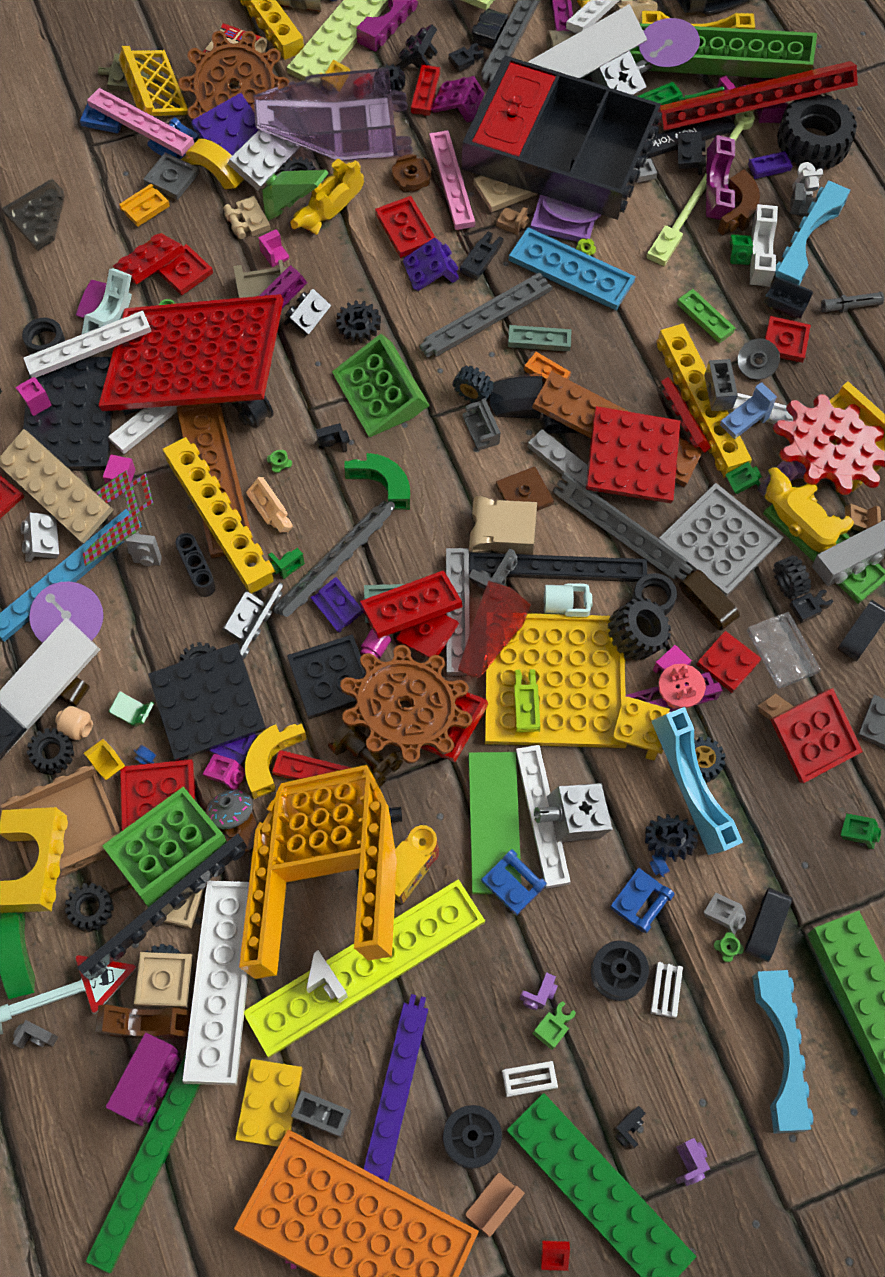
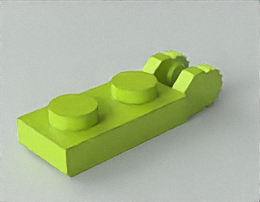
[514,669,541,732]

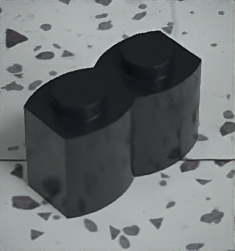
[471,8,508,49]

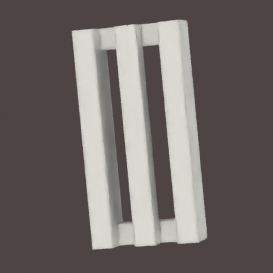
[650,962,683,1018]
[502,1061,558,1097]

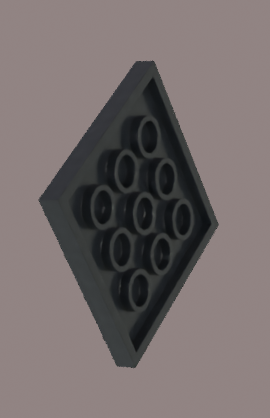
[148,643,266,761]

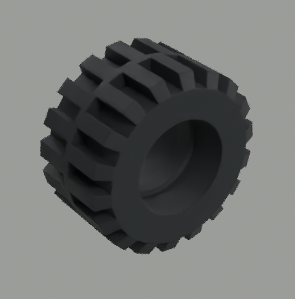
[608,597,671,661]

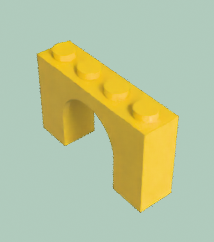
[0,807,68,913]

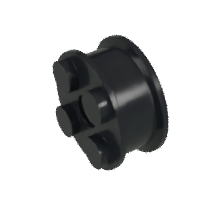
[229,396,274,428]
[591,941,649,1001]
[443,1105,502,1168]

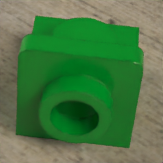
[730,235,753,265]
[725,461,762,495]
[268,548,305,579]
[841,813,881,849]

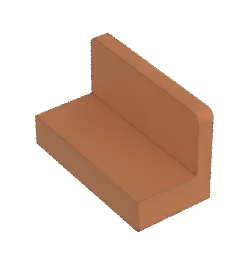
[466,1173,525,1237]

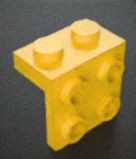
[613,697,670,761]

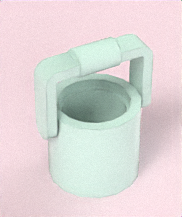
[544,584,593,617]

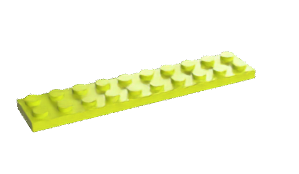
[244,879,485,1058]

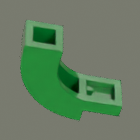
[344,453,410,510]
[0,912,35,999]

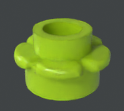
[576,238,596,256]

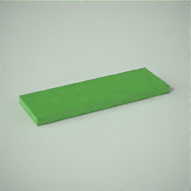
[763,486,885,604]
[468,752,521,894]

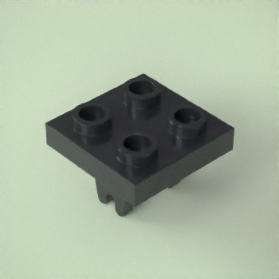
[395,24,438,70]

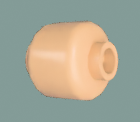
[55,706,93,740]

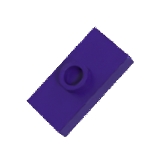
[748,151,792,179]

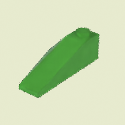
[262,170,328,221]

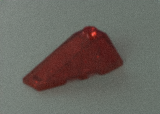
[458,581,531,678]

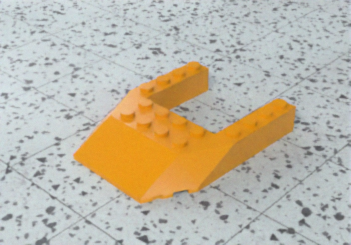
[239,765,397,979]

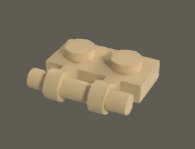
[223,196,271,239]

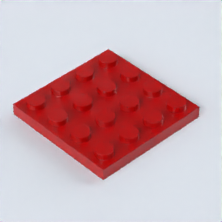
[586,406,680,504]

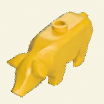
[291,159,364,235]
[764,467,854,553]

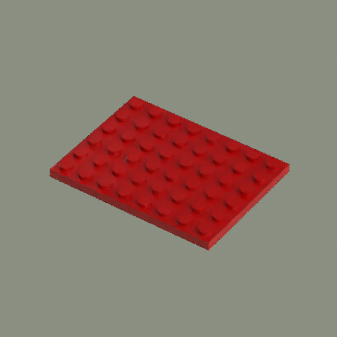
[99,294,284,411]

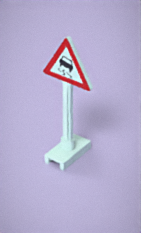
[0,955,136,1034]

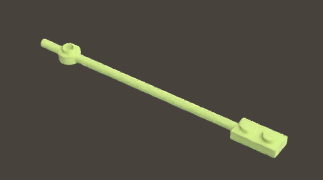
[647,109,755,266]

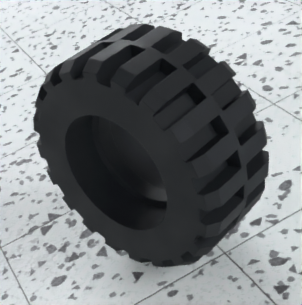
[777,94,857,170]

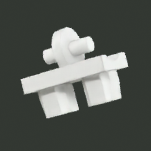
[792,162,823,197]

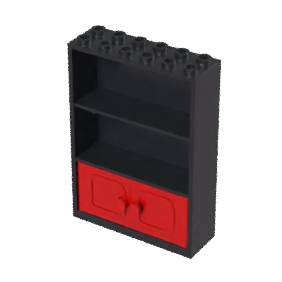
[462,55,662,220]

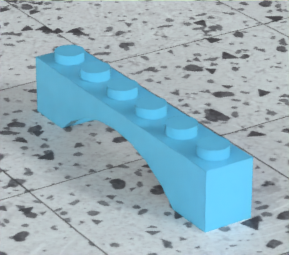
[775,180,850,285]
[651,707,743,855]
[752,970,813,1133]

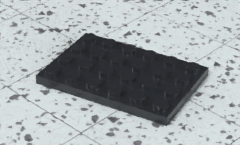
[23,357,113,471]

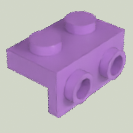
[675,1138,710,1186]

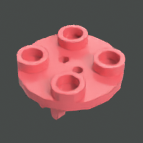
[658,664,706,709]

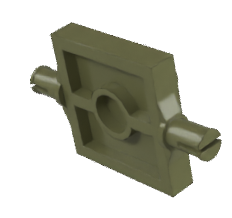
[98,53,164,92]

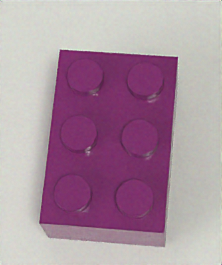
[106,1032,181,1126]

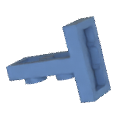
[720,382,777,439]

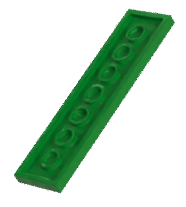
[506,1093,697,1277]

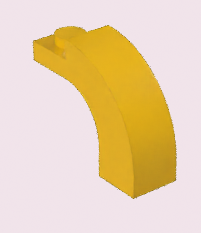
[181,139,244,189]
[245,724,307,799]

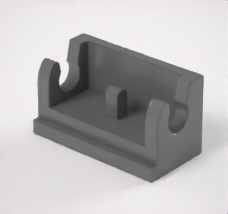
[462,398,501,451]

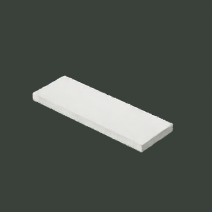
[528,4,647,79]
[0,618,100,755]

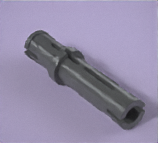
[821,291,884,313]

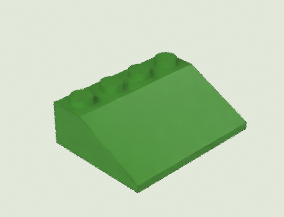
[332,334,430,437]
[102,787,227,908]

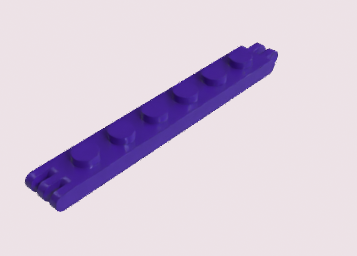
[364,994,429,1182]

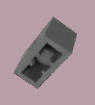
[704,359,738,411]
[291,1090,352,1139]

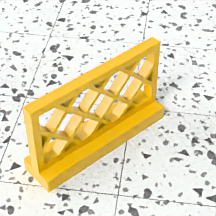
[119,46,188,116]

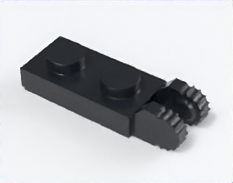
[460,231,504,280]

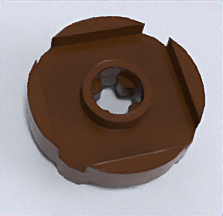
[392,154,431,192]

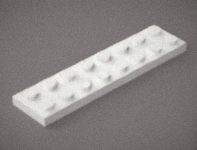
[183,881,249,1085]

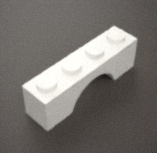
[750,204,778,287]

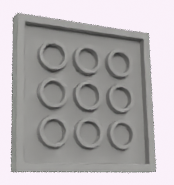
[659,483,784,597]

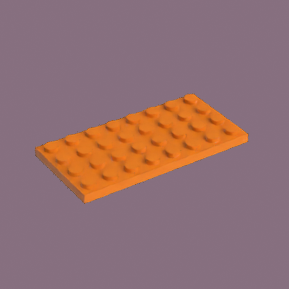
[234,1129,479,1277]

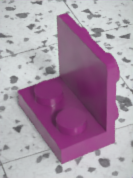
[431,76,485,122]

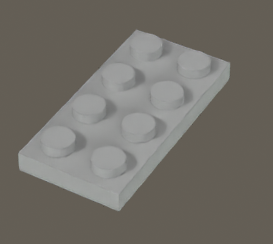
[227,118,302,190]

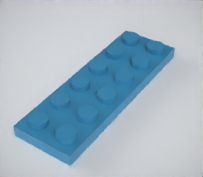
[509,227,636,311]

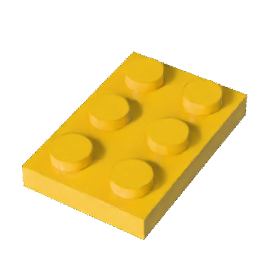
[235,1059,303,1147]

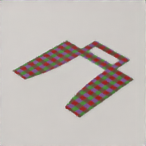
[83,470,153,566]

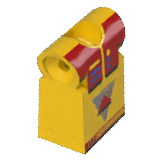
[395,825,439,905]

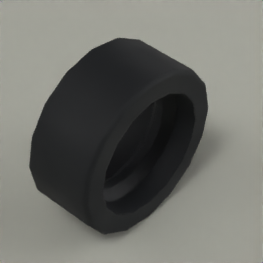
[22,317,65,355]
[632,573,677,616]

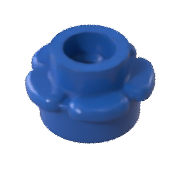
[134,745,156,764]
[649,855,670,877]

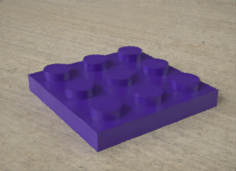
[192,93,261,156]

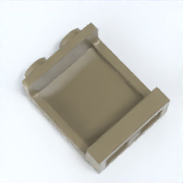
[233,260,290,305]

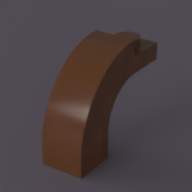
[718,169,760,236]
[96,1004,191,1039]

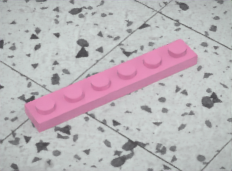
[87,88,194,156]
[429,131,475,230]

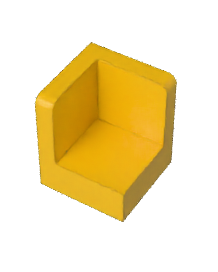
[84,739,125,780]

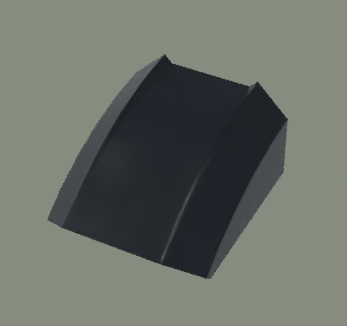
[490,374,542,419]

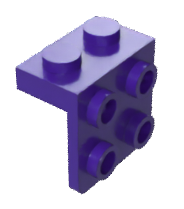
[403,237,459,291]

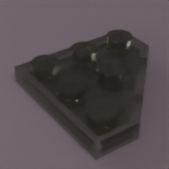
[2,179,65,251]

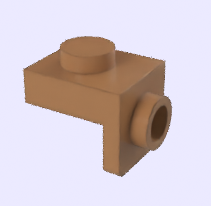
[845,504,881,532]
[758,693,794,721]

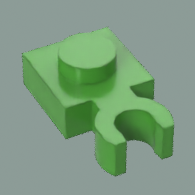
[532,1002,576,1050]

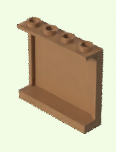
[1,765,121,879]

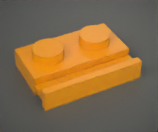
[119,184,170,227]

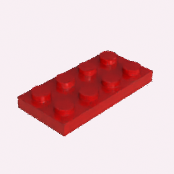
[360,570,463,639]

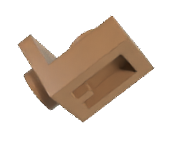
[496,207,529,235]

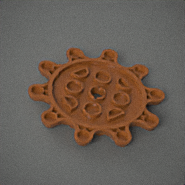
[178,31,290,120]
[340,645,472,764]

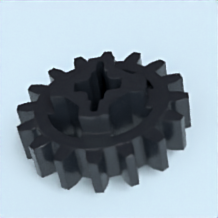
[336,300,381,343]
[645,814,698,862]

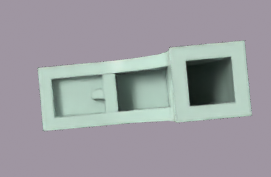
[82,268,132,334]

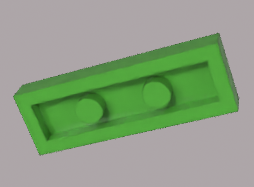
[677,289,736,344]

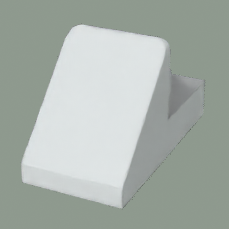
[306,950,348,1003]

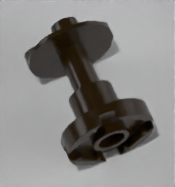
[328,723,403,788]

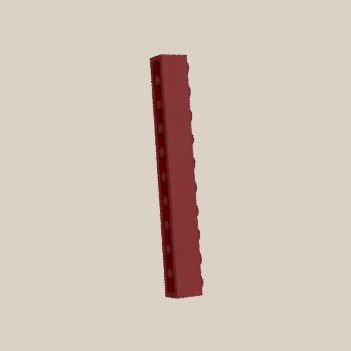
[660,61,858,130]

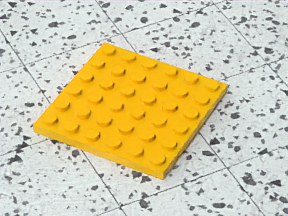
[485,612,627,748]

